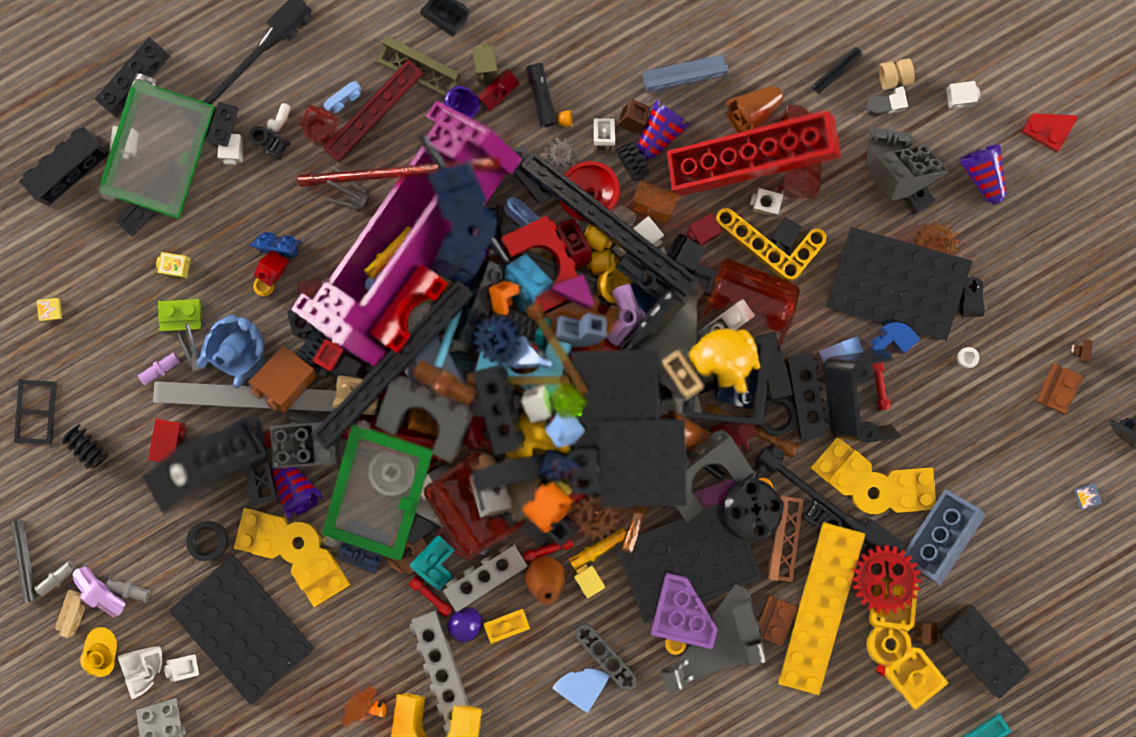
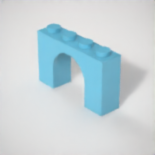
[475,326,573,397]

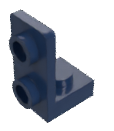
[540,449,578,482]

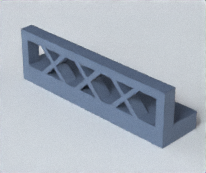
[642,55,729,94]

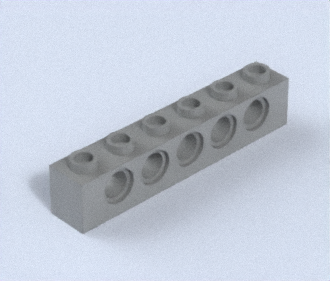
[410,610,469,737]

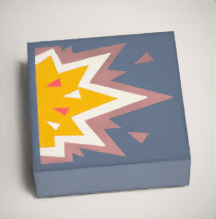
[1073,483,1102,510]

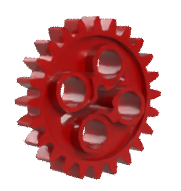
[851,545,922,615]

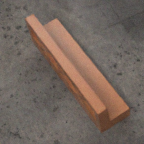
[767,496,804,582]

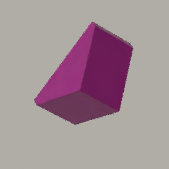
[551,275,594,310]

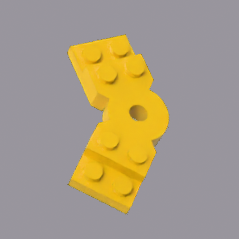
[810,438,936,514]
[234,507,351,607]
[867,579,948,710]

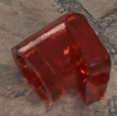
[299,105,339,146]

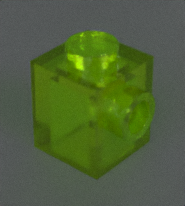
[548,383,587,419]

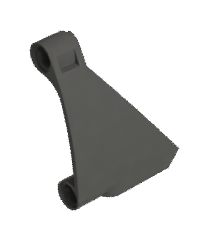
[635,282,707,399]

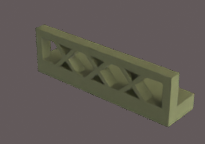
[376,35,460,97]

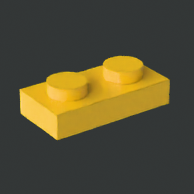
[483,608,530,644]

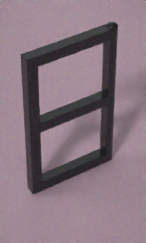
[14,379,56,444]

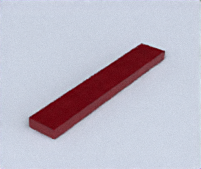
[324,59,424,163]

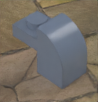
[556,313,606,347]

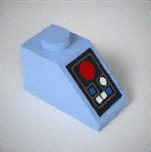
[504,336,552,369]
[546,398,585,447]

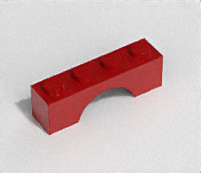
[371,264,448,353]

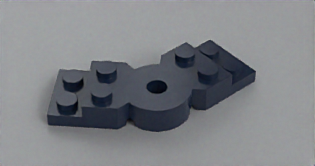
[429,160,496,287]

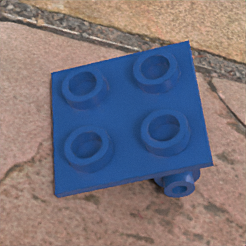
[250,232,301,258]

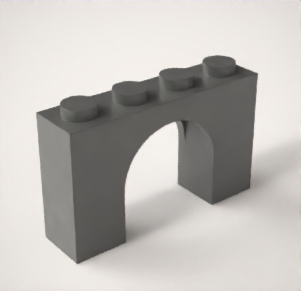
[375,376,474,462]
[674,429,754,523]

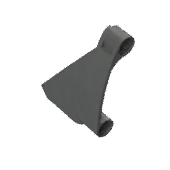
[661,584,767,692]

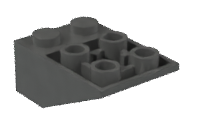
[868,144,949,201]
[270,421,341,468]

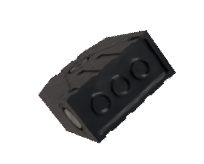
[142,418,267,514]

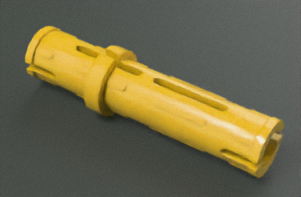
[364,227,411,280]
[569,527,629,570]

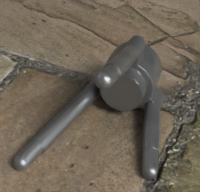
[327,166,370,211]
[177,323,211,371]

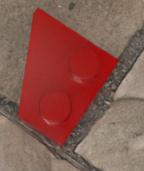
[1021,113,1078,153]

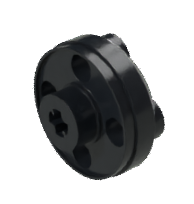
[721,479,784,541]

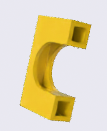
[391,693,482,737]

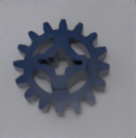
[474,316,521,363]

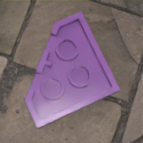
[651,572,718,649]

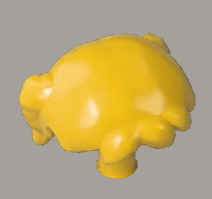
[689,329,760,393]
[505,412,571,460]

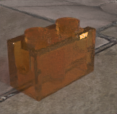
[629,180,679,225]

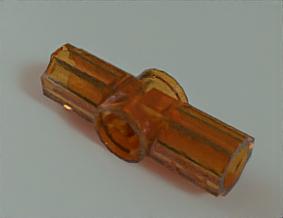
[412,360,477,408]

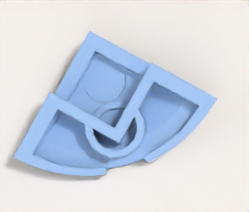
[552,668,610,713]

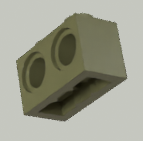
[473,44,498,83]

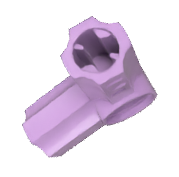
[606,284,645,346]
[73,566,125,617]

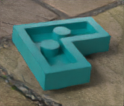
[409,535,455,591]

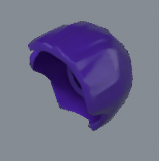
[445,86,480,119]
[447,607,483,643]

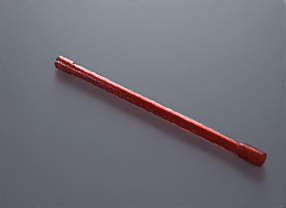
[297,157,500,187]

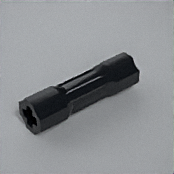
[526,63,558,128]

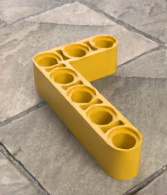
[715,208,827,282]

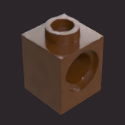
[617,99,651,133]

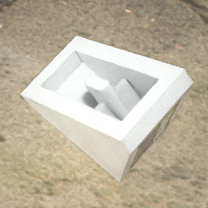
[594,119,615,151]

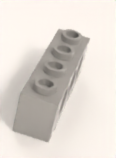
[443,543,528,612]

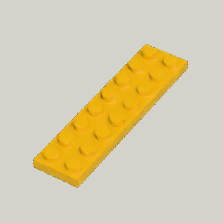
[778,522,865,695]

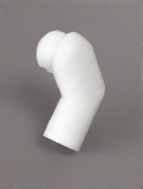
[267,103,291,132]

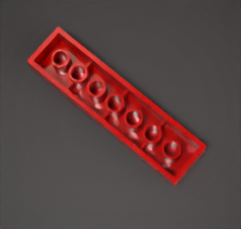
[667,110,841,196]

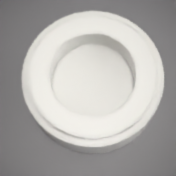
[957,347,979,368]

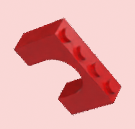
[500,215,580,316]

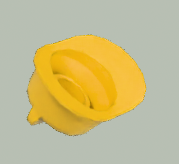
[596,260,634,304]
[80,627,117,677]

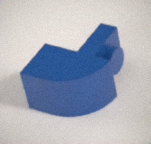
[869,322,920,354]

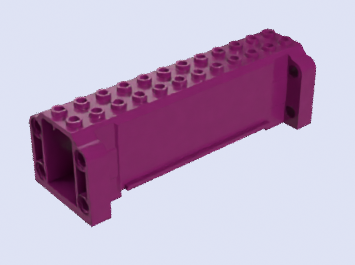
[292,101,522,367]

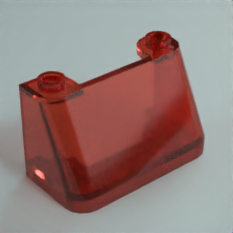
[778,105,822,199]

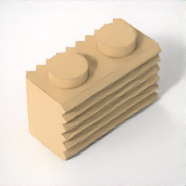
[662,350,703,400]

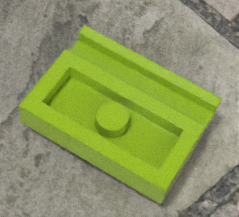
[158,299,202,332]

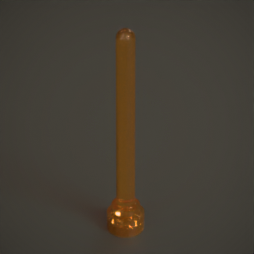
[525,301,587,394]
[467,372,569,389]
[705,403,799,458]

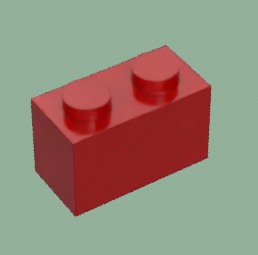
[148,419,187,462]

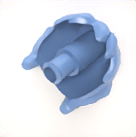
[196,315,265,388]

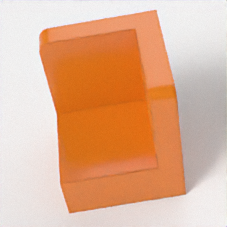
[489,281,520,315]

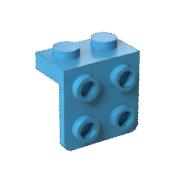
[504,254,553,317]

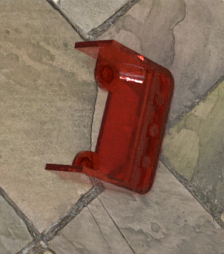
[703,259,800,345]
[424,451,526,558]

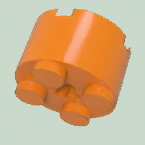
[522,483,573,533]

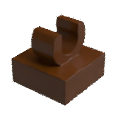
[1071,339,1093,363]
[914,621,937,645]

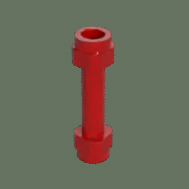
[872,362,891,411]
[523,539,574,564]
[408,575,454,618]

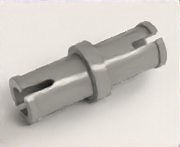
[35,561,76,597]
[106,578,150,603]

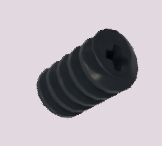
[62,424,109,469]

